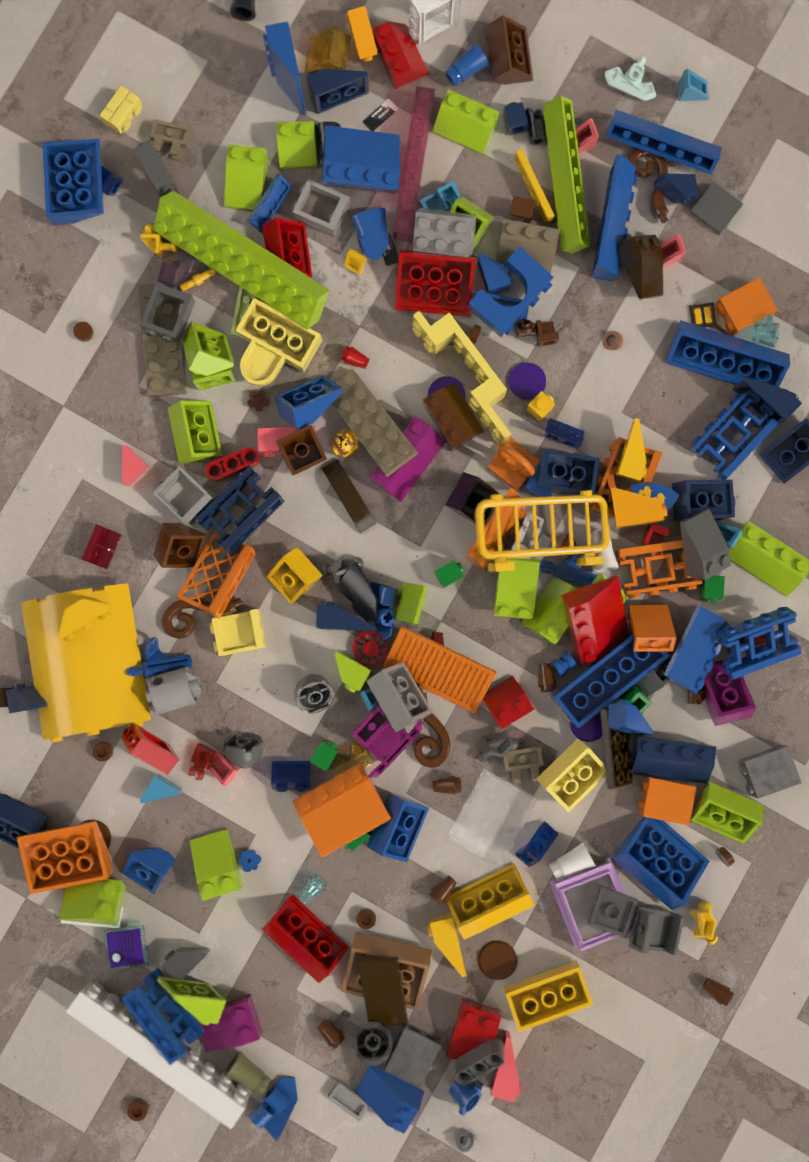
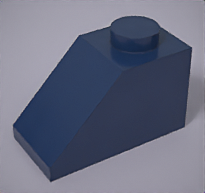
[653,174,699,206]
[6,683,47,714]

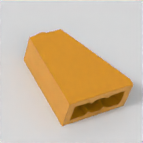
[345,6,378,63]
[611,488,667,528]

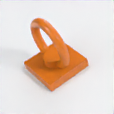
[487,438,540,491]

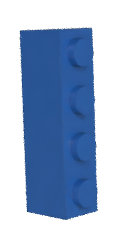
[664,605,730,694]

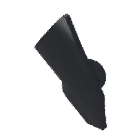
[337,562,378,622]

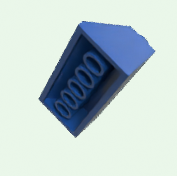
[591,154,637,281]
[666,320,790,387]

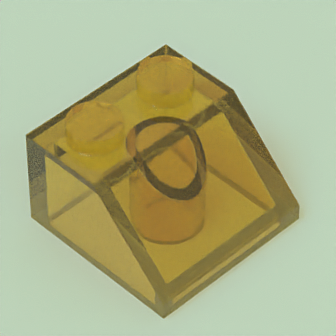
[305,26,351,74]

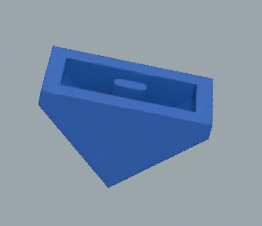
[524,463,552,497]

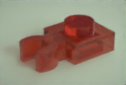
[188,743,216,780]

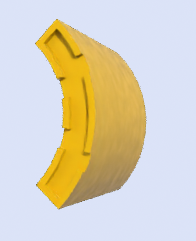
[21,583,151,743]

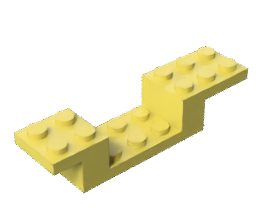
[412,311,511,444]

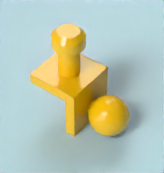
[140,223,179,259]
[690,900,718,945]

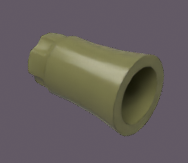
[224,1051,271,1095]

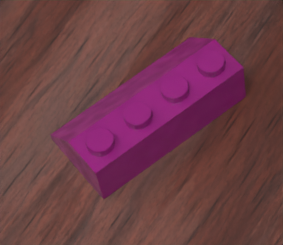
[370,416,446,502]

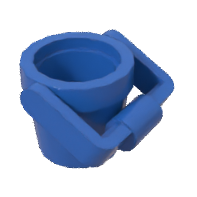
[449,1080,483,1116]

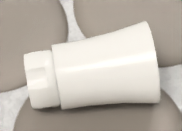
[590,530,619,573]
[549,842,596,881]

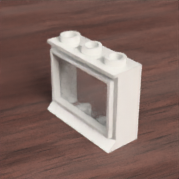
[409,0,461,46]

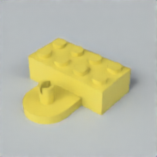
[235,298,322,386]

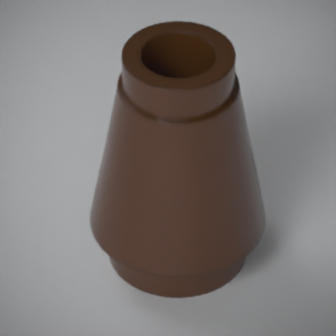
[538,663,557,692]
[433,775,461,795]
[429,875,457,905]
[702,978,734,1006]
[317,1019,346,1050]

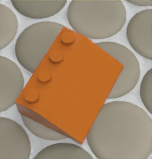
[465,487,527,571]
[292,763,391,858]
[17,821,113,894]

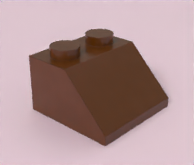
[276,424,327,476]
[153,523,206,568]

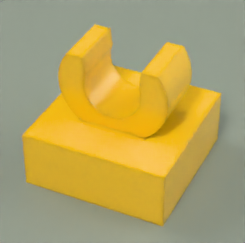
[344,249,367,276]

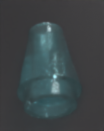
[298,875,327,904]

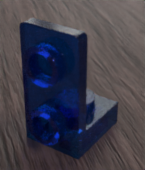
[101,165,123,196]
[515,821,558,867]

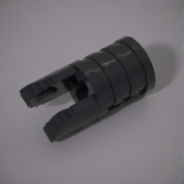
[525,108,546,145]

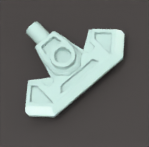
[604,56,656,101]

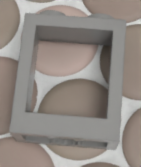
[291,179,350,237]
[153,466,214,527]

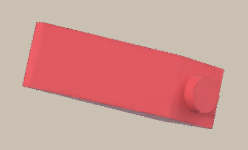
[257,426,316,457]
[490,1031,521,1102]

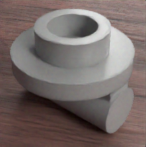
[456,1131,478,1153]

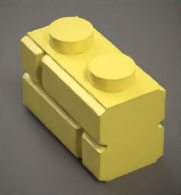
[99,86,142,135]

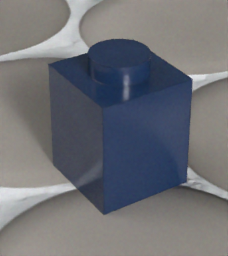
[503,102,528,136]

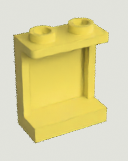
[210,609,267,656]

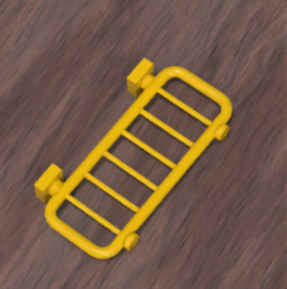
[475,490,610,572]

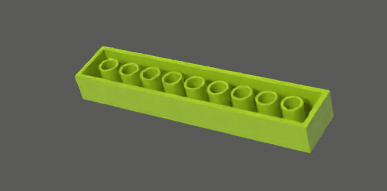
[153,191,330,330]

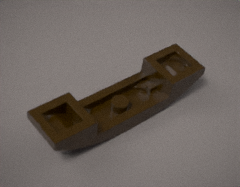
[321,459,376,533]

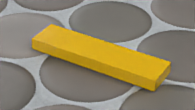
[514,149,554,225]

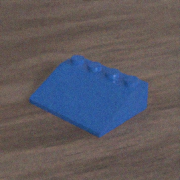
[263,21,306,115]
[321,125,400,194]
[42,139,104,225]
[612,817,710,910]

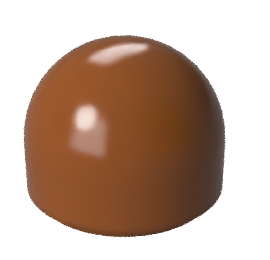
[603,331,623,350]

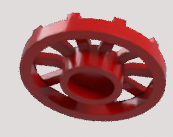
[353,631,389,667]

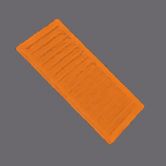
[382,626,497,713]

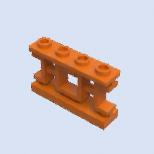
[616,540,702,599]

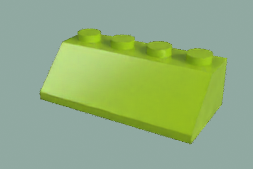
[729,521,809,597]

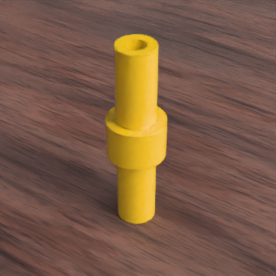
[180,268,216,292]

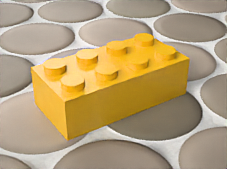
[503,961,594,1032]

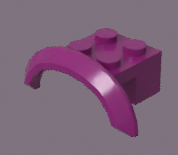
[352,706,422,778]

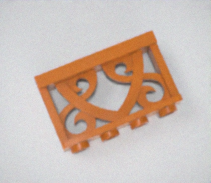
[589,437,662,518]

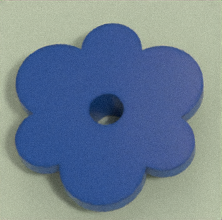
[239,850,261,872]

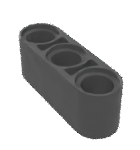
[455,1039,504,1085]

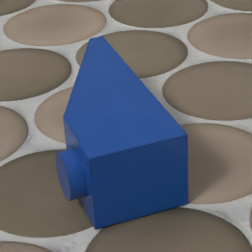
[608,700,654,735]

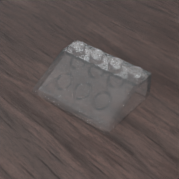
[448,769,537,869]

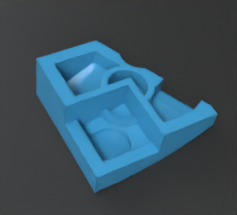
[419,181,461,212]

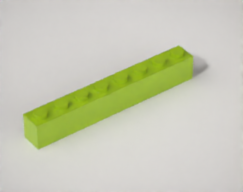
[543,96,591,254]

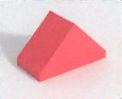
[576,118,599,153]
[660,234,686,267]
[122,445,149,486]
[205,750,241,786]

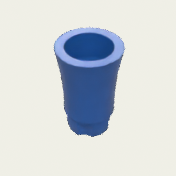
[445,43,488,86]

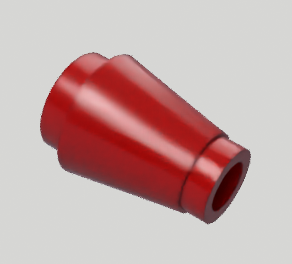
[340,346,370,369]

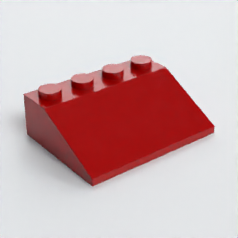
[395,249,476,317]
[562,575,629,666]

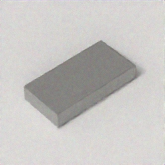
[327,1079,369,1121]

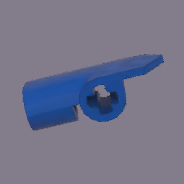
[351,207,389,261]
[371,582,397,641]
[249,1076,298,1142]

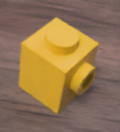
[526,391,555,423]

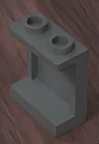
[629,907,684,955]

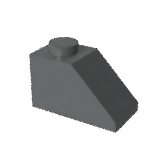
[636,657,671,696]
[162,947,210,980]

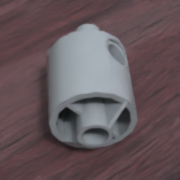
[145,667,202,716]

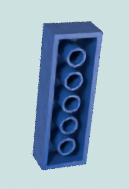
[551,632,669,728]

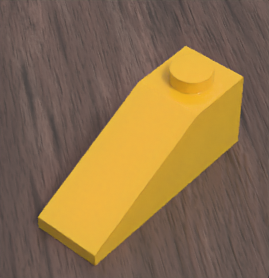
[616,418,648,482]
[427,914,466,977]

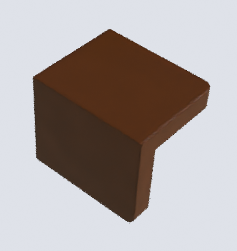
[510,196,535,224]
[535,320,559,347]

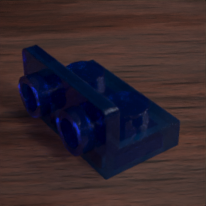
[543,418,585,449]
[271,761,311,792]

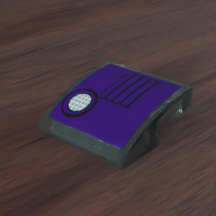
[104,925,149,971]

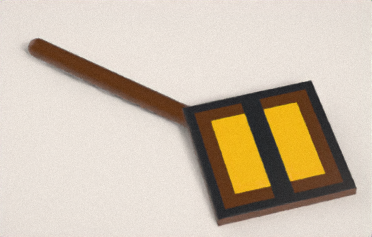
[689,302,734,337]

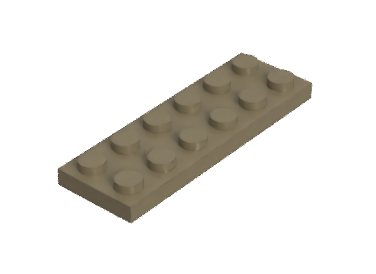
[138,281,187,397]
[332,368,418,477]

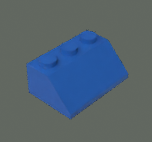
[367,792,429,862]

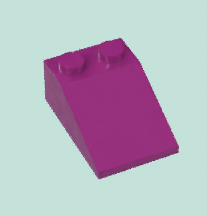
[703,660,756,726]
[195,994,262,1052]

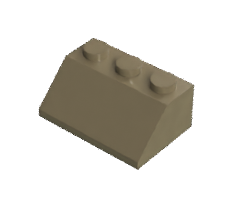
[496,219,560,273]

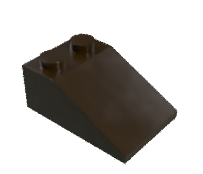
[617,234,663,300]

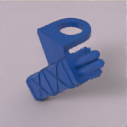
[539,554,598,586]
[126,637,192,677]

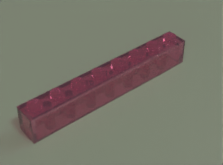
[393,86,435,243]

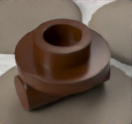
[517,320,536,338]
[688,687,706,705]

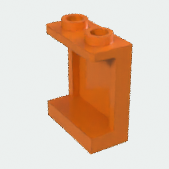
[715,277,778,336]
[627,605,676,652]
[637,776,696,826]

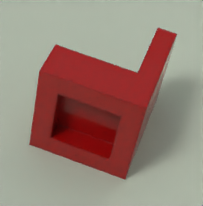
[640,523,670,546]

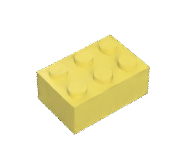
[537,739,606,812]

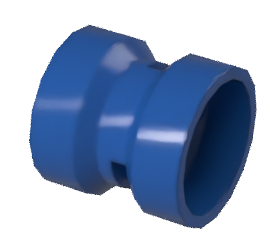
[551,651,577,678]

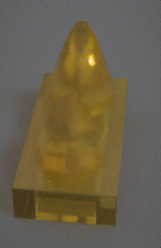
[333,742,374,776]

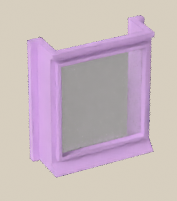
[549,857,634,951]

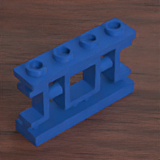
[690,392,779,480]
[718,607,802,680]
[121,968,204,1065]

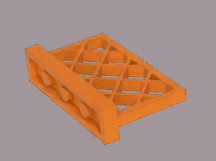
[177,532,256,619]

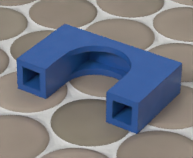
[467,246,554,338]

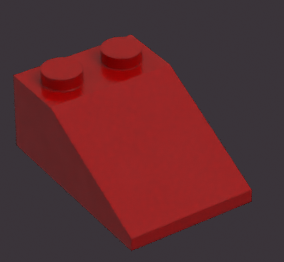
[446,998,502,1060]

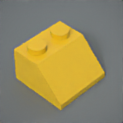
[266,547,323,605]

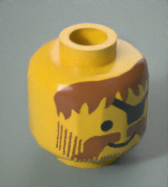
[330,429,359,457]

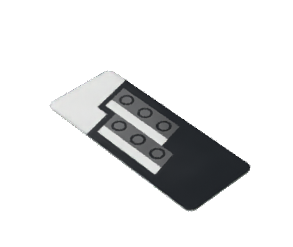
[363,99,398,131]
[382,229,399,266]

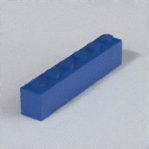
[606,109,722,175]

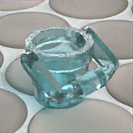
[752,314,780,348]

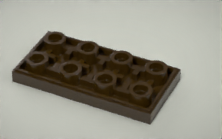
[600,708,633,789]
[358,956,408,1026]

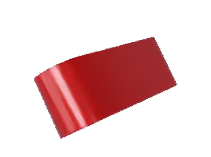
[205,447,260,482]

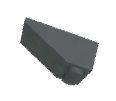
[680,509,731,580]

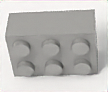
[413,208,477,258]
[367,662,433,732]

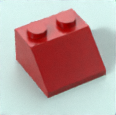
[483,676,535,730]

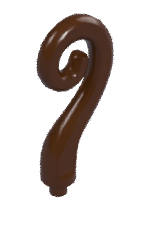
[629,148,669,224]
[162,598,243,639]
[414,685,451,768]

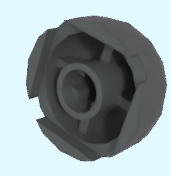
[294,674,334,714]
[224,733,263,769]
[353,1022,393,1066]

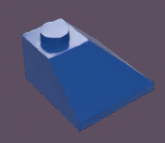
[122,848,176,894]

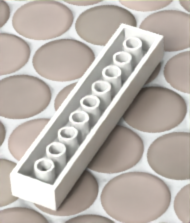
[67,981,250,1129]

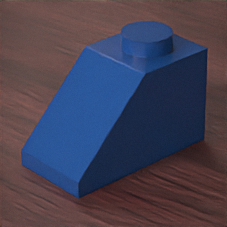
[477,254,513,294]

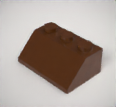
[486,15,533,85]
[423,383,484,451]

